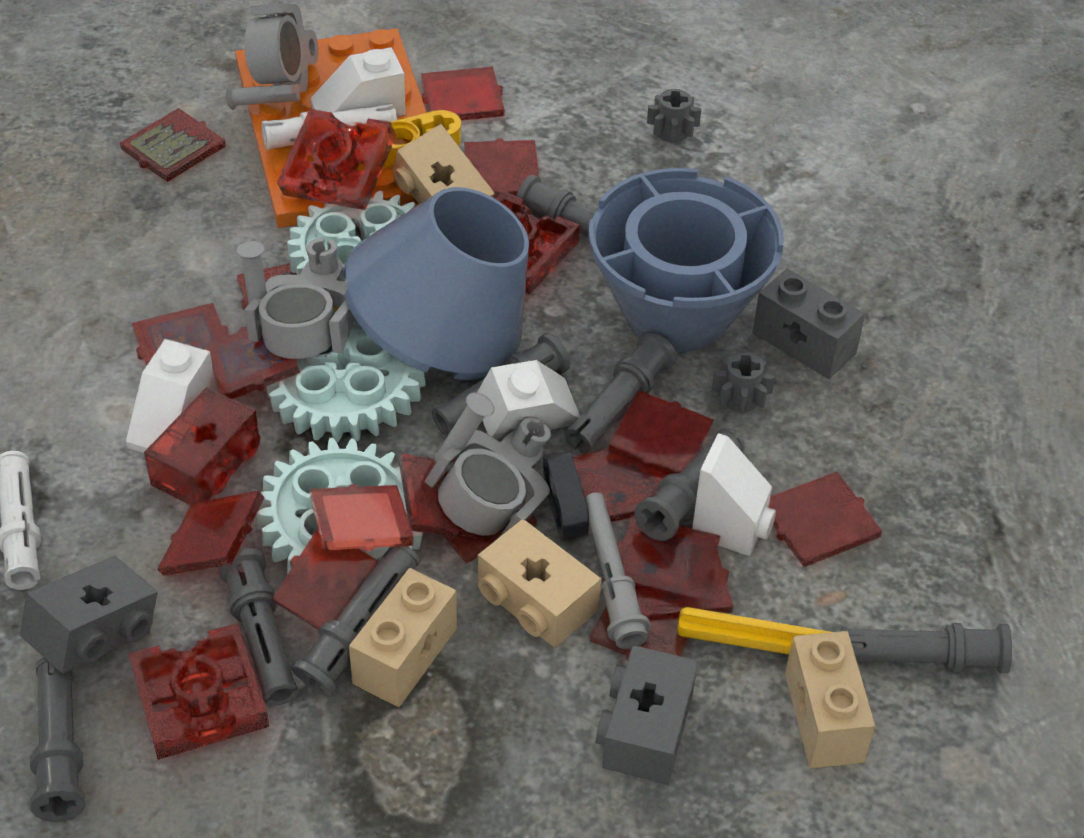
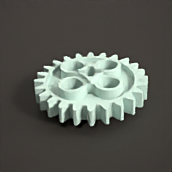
[287,190,415,282]
[265,312,426,443]
[256,438,427,591]

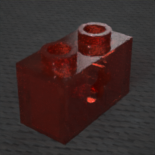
[144,387,261,510]

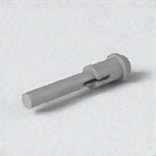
[585,493,650,649]

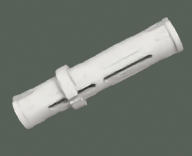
[262,103,397,150]
[0,451,41,590]

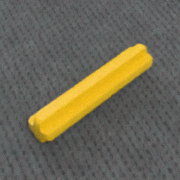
[677,607,832,655]

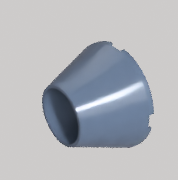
[589,168,784,352]
[342,187,529,380]

